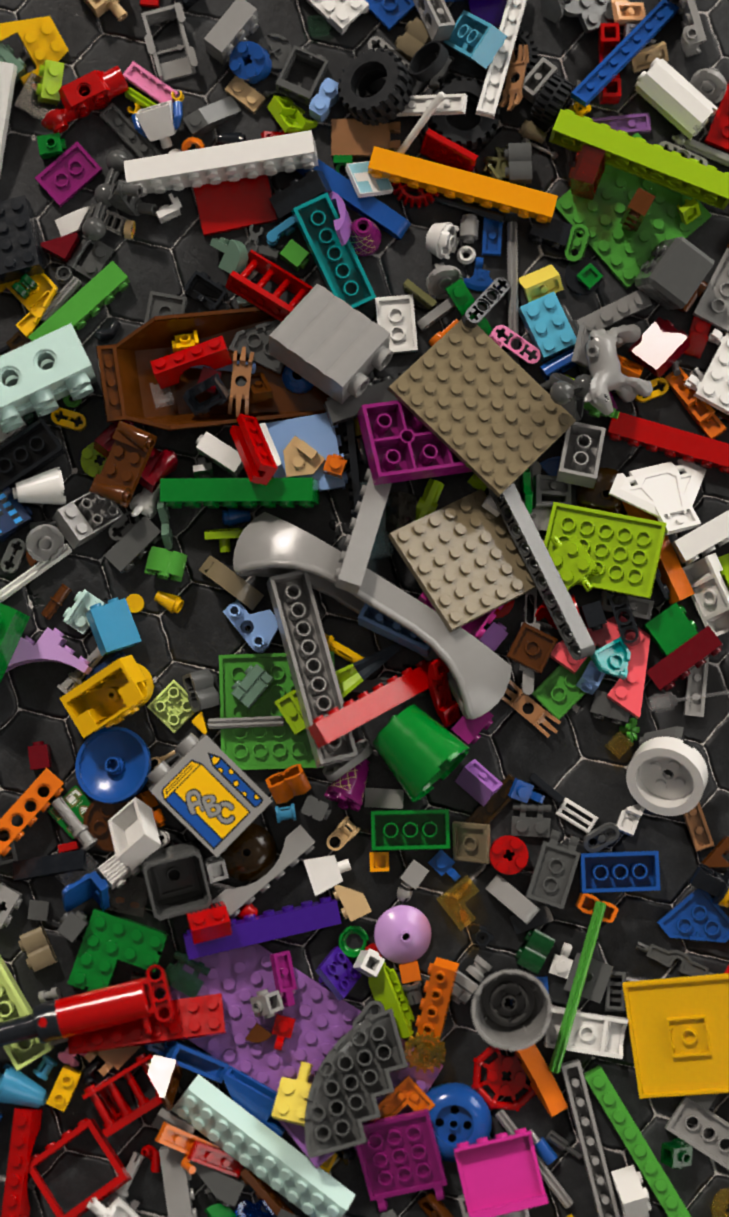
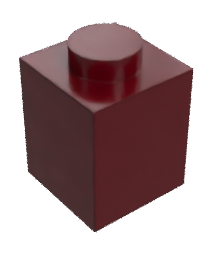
[28,741,52,770]

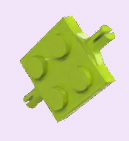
[550,535,599,592]

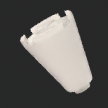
[12,467,66,505]

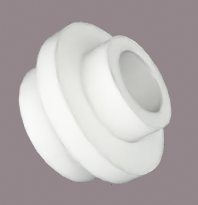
[457,246,476,265]

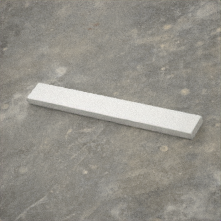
[476,0,527,119]

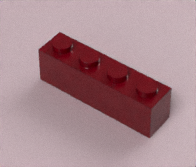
[646,625,724,692]

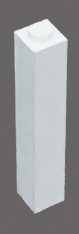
[0,61,17,177]

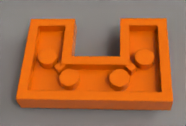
[371,1075,435,1121]

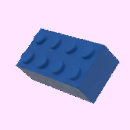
[578,850,660,893]

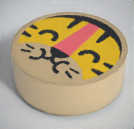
[124,220,136,239]

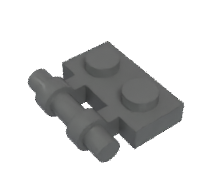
[511,801,551,838]

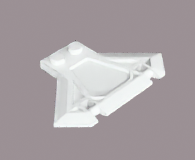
[609,459,707,535]

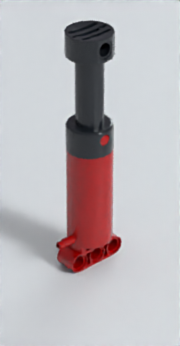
[0,965,175,1047]

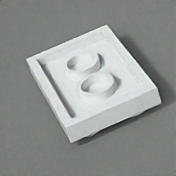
[375,294,418,354]

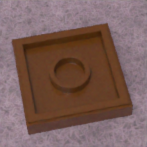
[506,622,558,674]

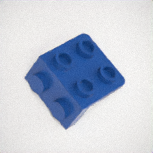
[62,871,110,912]

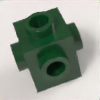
[660,1139,693,1169]

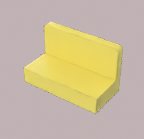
[518,264,564,303]

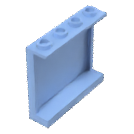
[266,413,348,492]

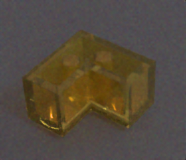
[436,875,479,931]

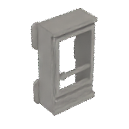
[141,3,198,82]

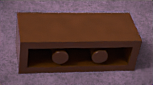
[620,187,656,232]

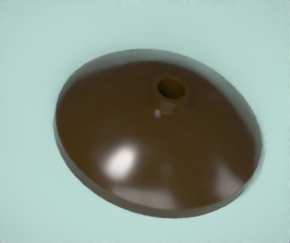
[576,468,627,515]
[219,823,277,881]

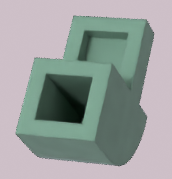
[210,237,249,274]

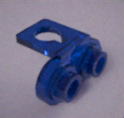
[235,1199,275,1217]

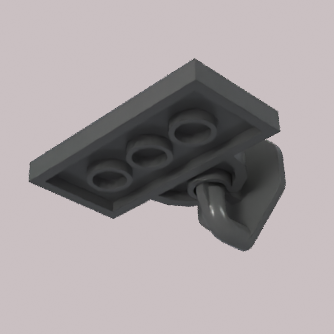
[541,0,615,34]

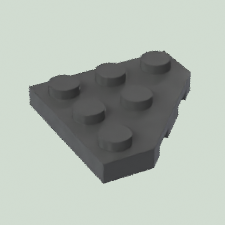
[229,320,285,375]

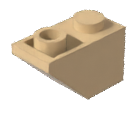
[332,884,372,921]

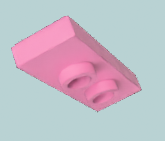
[123,61,179,104]

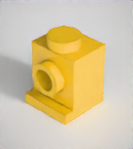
[171,330,199,352]

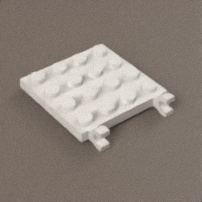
[684,328,729,415]

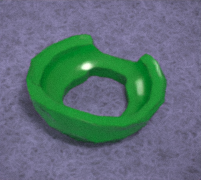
[338,926,369,958]

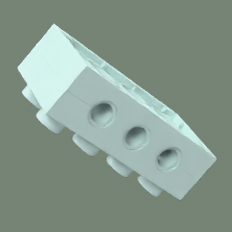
[0,323,98,433]

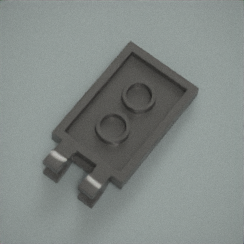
[525,829,581,909]

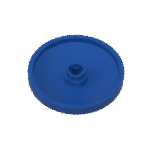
[75,726,152,804]

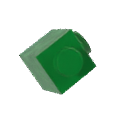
[37,133,67,160]

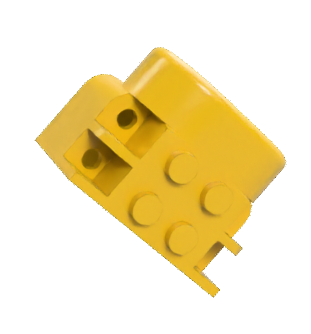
[60,655,154,738]

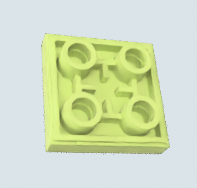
[147,679,195,734]

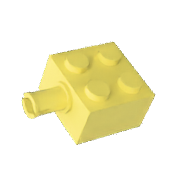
[271,1062,313,1126]

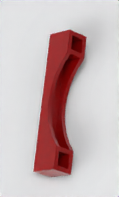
[1,1106,43,1217]

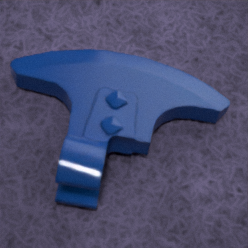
[463,257,502,292]

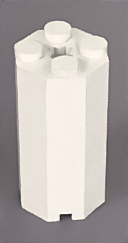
[634,57,718,140]

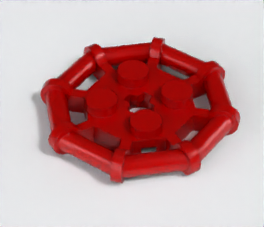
[471,1045,536,1112]

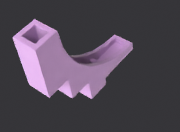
[5,627,92,675]

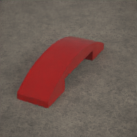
[428,657,461,727]

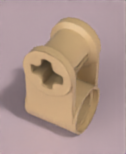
[326,815,361,851]

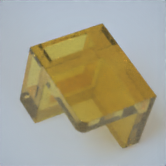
[605,731,634,759]

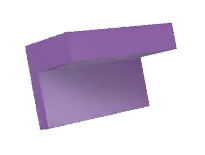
[455,759,503,807]

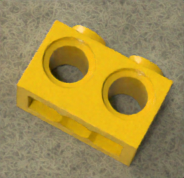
[46,1064,83,1112]

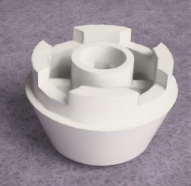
[426,222,459,259]

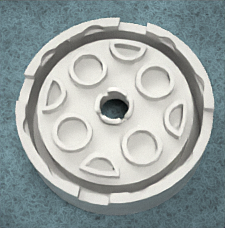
[626,737,708,816]

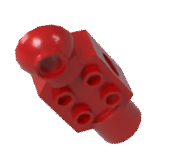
[41,65,130,133]

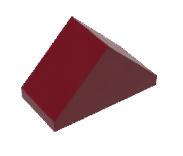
[40,232,80,263]

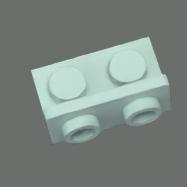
[63,589,106,635]

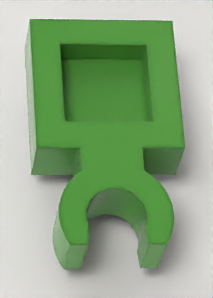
[583,402,620,419]

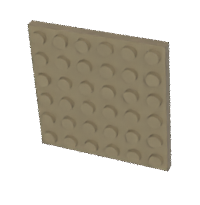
[388,489,537,632]

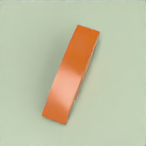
[664,366,726,439]
[515,1044,568,1118]

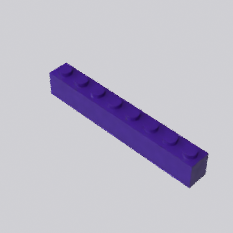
[182,896,342,960]

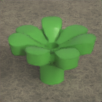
[619,718,640,743]

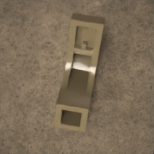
[199,555,264,611]

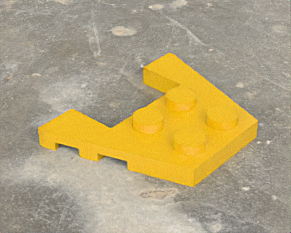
[0,16,69,93]
[0,273,58,339]

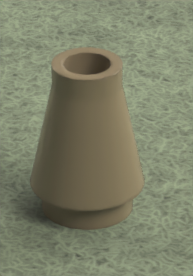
[518,119,547,144]

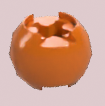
[181,137,205,151]

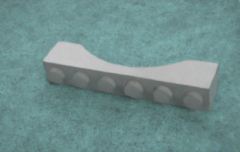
[212,824,315,919]

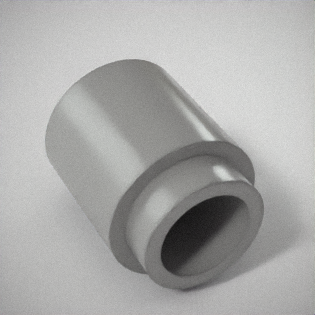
[459,214,479,244]

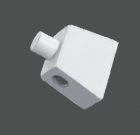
[303,855,352,896]

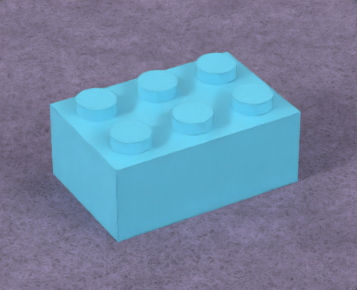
[444,10,507,69]
[518,291,577,362]

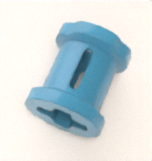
[275,803,297,823]
[32,1054,58,1081]

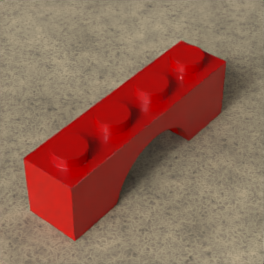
[598,23,621,104]
[150,336,233,389]

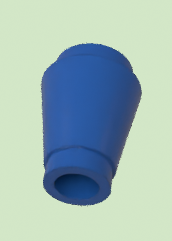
[222,508,250,527]

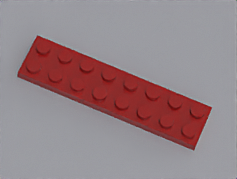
[68,993,226,1055]

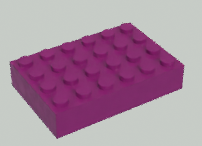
[357,400,472,485]

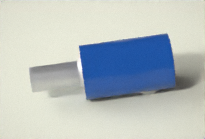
[530,1129,558,1165]

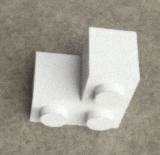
[611,1165,652,1217]

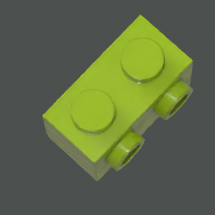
[36,60,64,105]

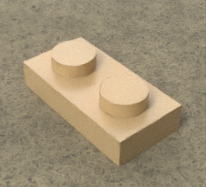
[630,41,669,73]
[225,76,266,114]

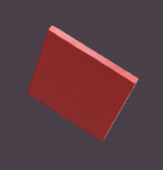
[193,174,277,237]

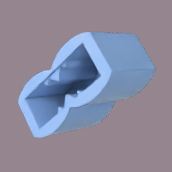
[309,77,339,123]

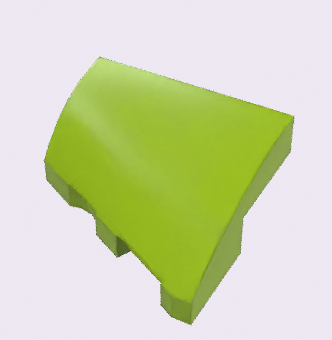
[267,96,318,133]

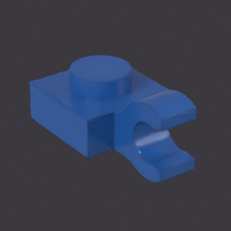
[508,778,545,804]
[428,849,461,882]

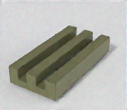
[403,278,437,311]

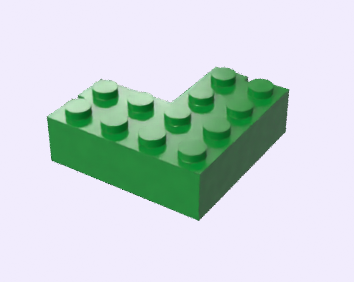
[67,908,170,991]

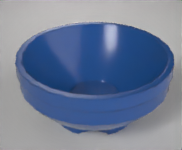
[282,366,314,394]

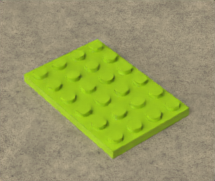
[544,502,667,599]

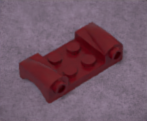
[94,421,178,493]

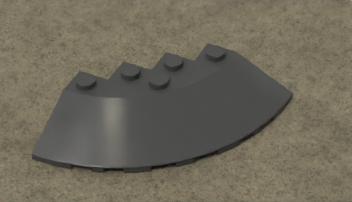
[304,1008,408,1159]

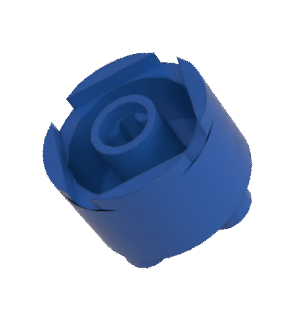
[229,41,272,84]

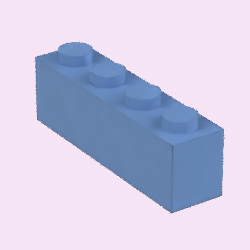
[358,603,432,657]

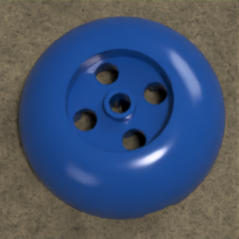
[426,1082,492,1162]

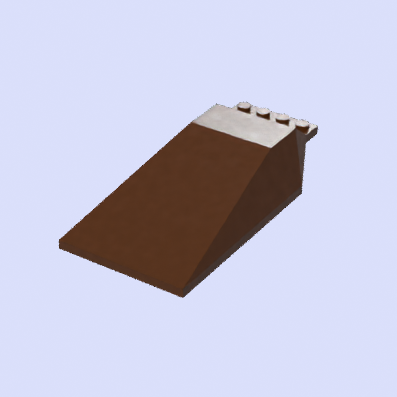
[96,307,330,431]

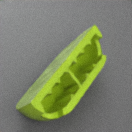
[368,962,415,1038]

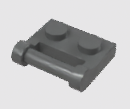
[65,235,114,280]
[532,474,571,510]

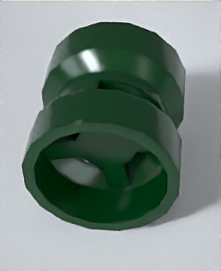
[11,273,38,300]

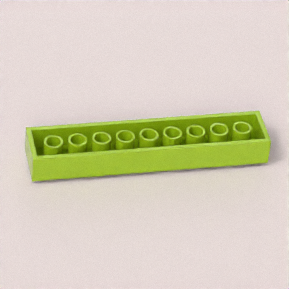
[549,109,729,210]

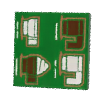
[47,785,92,840]

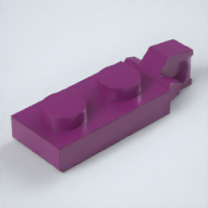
[270,950,297,1007]

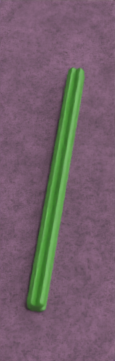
[549,901,606,1073]

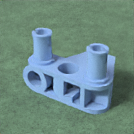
[223,599,279,653]

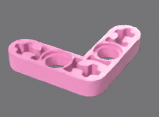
[489,325,541,364]

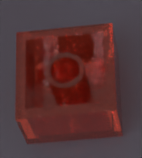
[569,144,606,200]

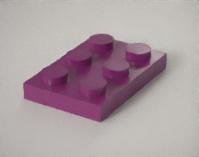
[35,141,103,207]

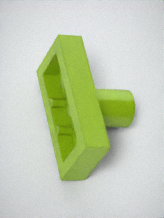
[204,528,244,552]

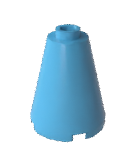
[0,1063,48,1108]

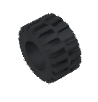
[531,73,575,126]

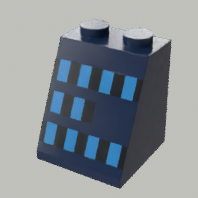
[0,487,34,544]

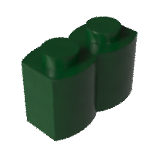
[515,928,555,974]

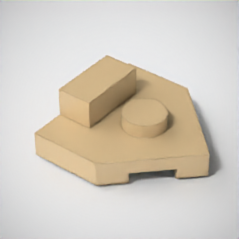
[283,436,325,478]

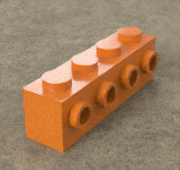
[415,957,459,1041]

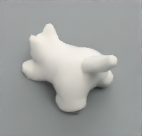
[130,484,160,519]

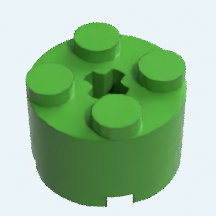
[144,546,187,582]

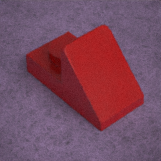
[683,316,711,359]

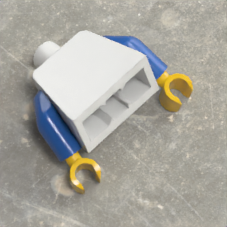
[127,90,184,149]

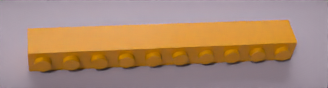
[368,146,558,223]

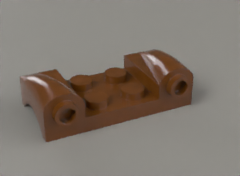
[89,421,158,508]

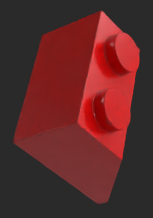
[185,901,232,944]

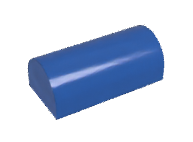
[539,348,578,381]

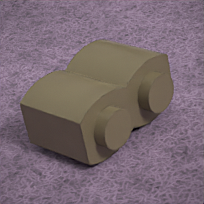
[394,17,431,61]
[18,926,58,972]

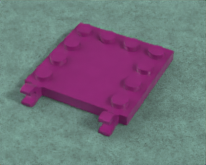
[356,1109,448,1213]

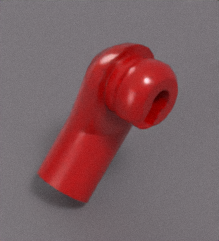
[141,1145,161,1173]

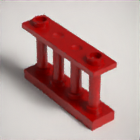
[225,249,313,322]
[81,1052,163,1138]

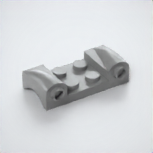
[669,0,707,57]

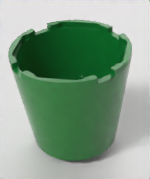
[372,704,470,802]

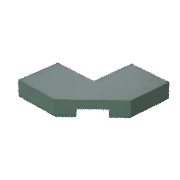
[157,497,173,550]

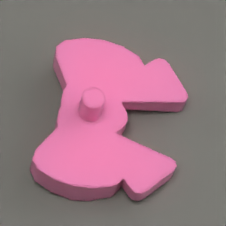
[58,1047,87,1067]

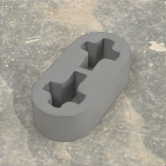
[0,538,27,574]

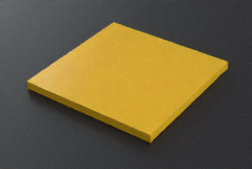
[622,973,729,1099]

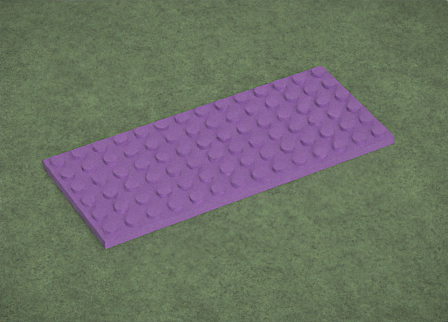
[162,944,444,1151]

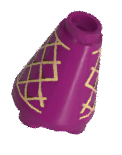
[349,218,381,256]
[324,759,370,812]

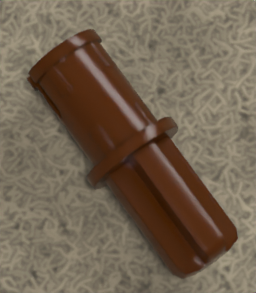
[41,583,72,620]

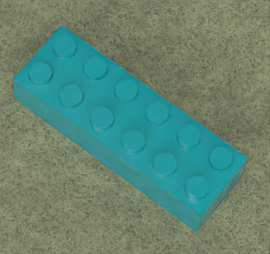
[291,192,376,309]

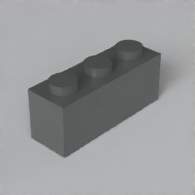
[104,516,162,574]

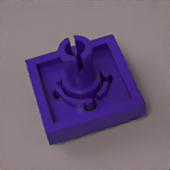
[315,946,362,1001]

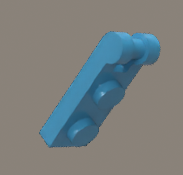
[266,215,298,247]

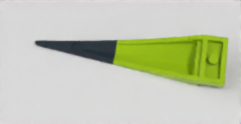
[274,643,404,735]

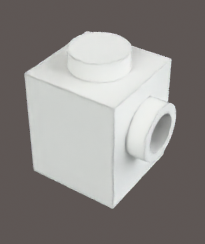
[352,948,385,977]

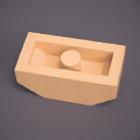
[611,0,646,26]

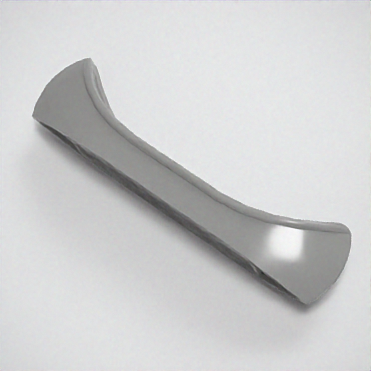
[233,512,512,720]

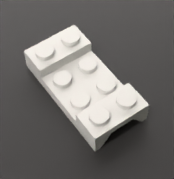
[306,0,369,35]
[683,553,729,636]
[544,1006,628,1059]

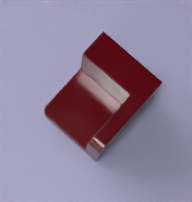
[198,366,222,396]

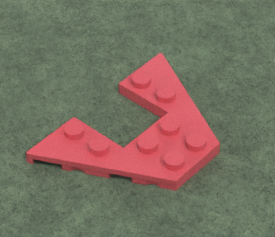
[550,616,651,719]

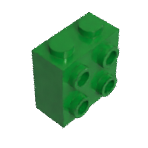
[643,603,698,657]

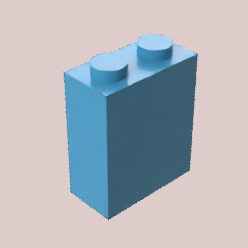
[86,597,141,656]

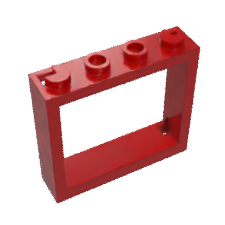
[28,1118,132,1217]

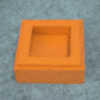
[399,960,421,984]

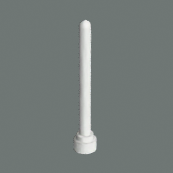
[394,92,445,154]

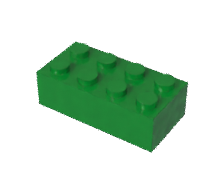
[371,809,450,850]

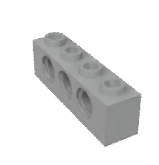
[413,0,456,41]

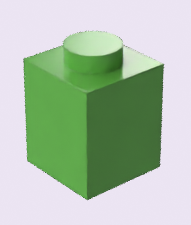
[280,239,310,272]

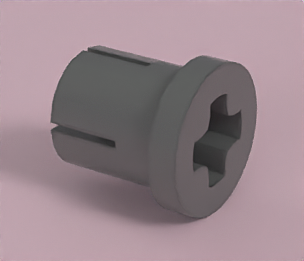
[402,981,423,1005]

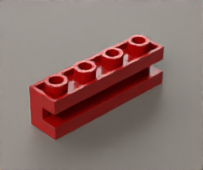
[229,413,278,485]

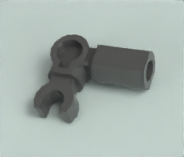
[244,224,280,262]

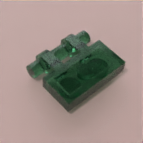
[165,951,211,997]

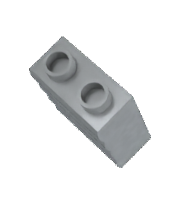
[269,284,393,405]

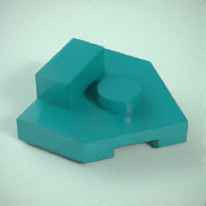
[590,637,631,680]

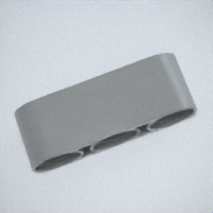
[485,874,540,925]

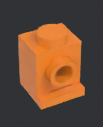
[323,454,347,479]

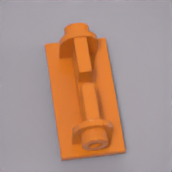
[135,790,166,828]

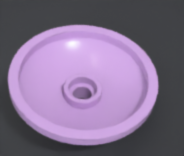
[374,905,432,964]

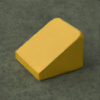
[191,711,208,735]

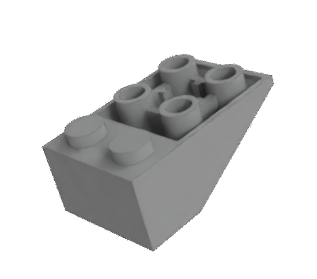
[52,492,124,549]

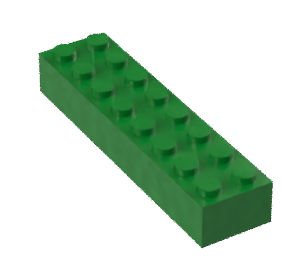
[160,477,319,509]

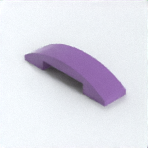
[328,191,352,246]

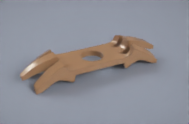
[499,44,529,111]
[228,347,254,417]
[501,680,561,738]

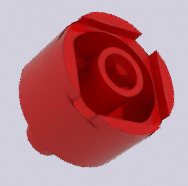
[490,835,529,875]

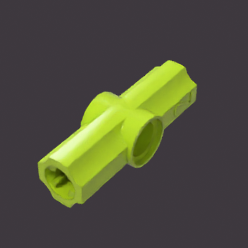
[411,479,444,523]

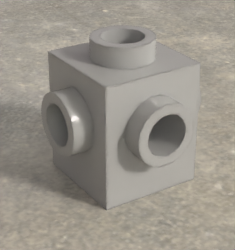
[250,989,284,1019]

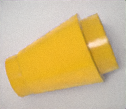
[154,590,184,614]

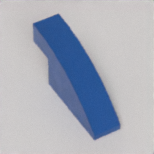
[144,1040,230,1084]
[223,1066,286,1137]

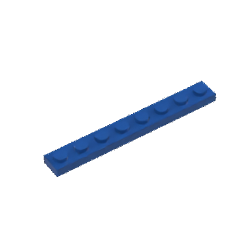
[571,0,679,107]

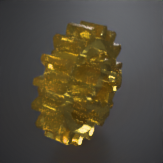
[404,1030,446,1073]

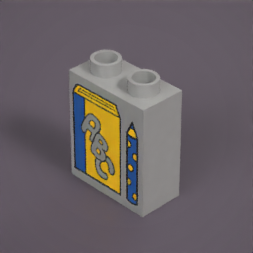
[147,732,272,857]

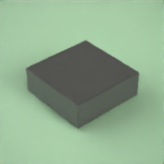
[28,899,50,921]

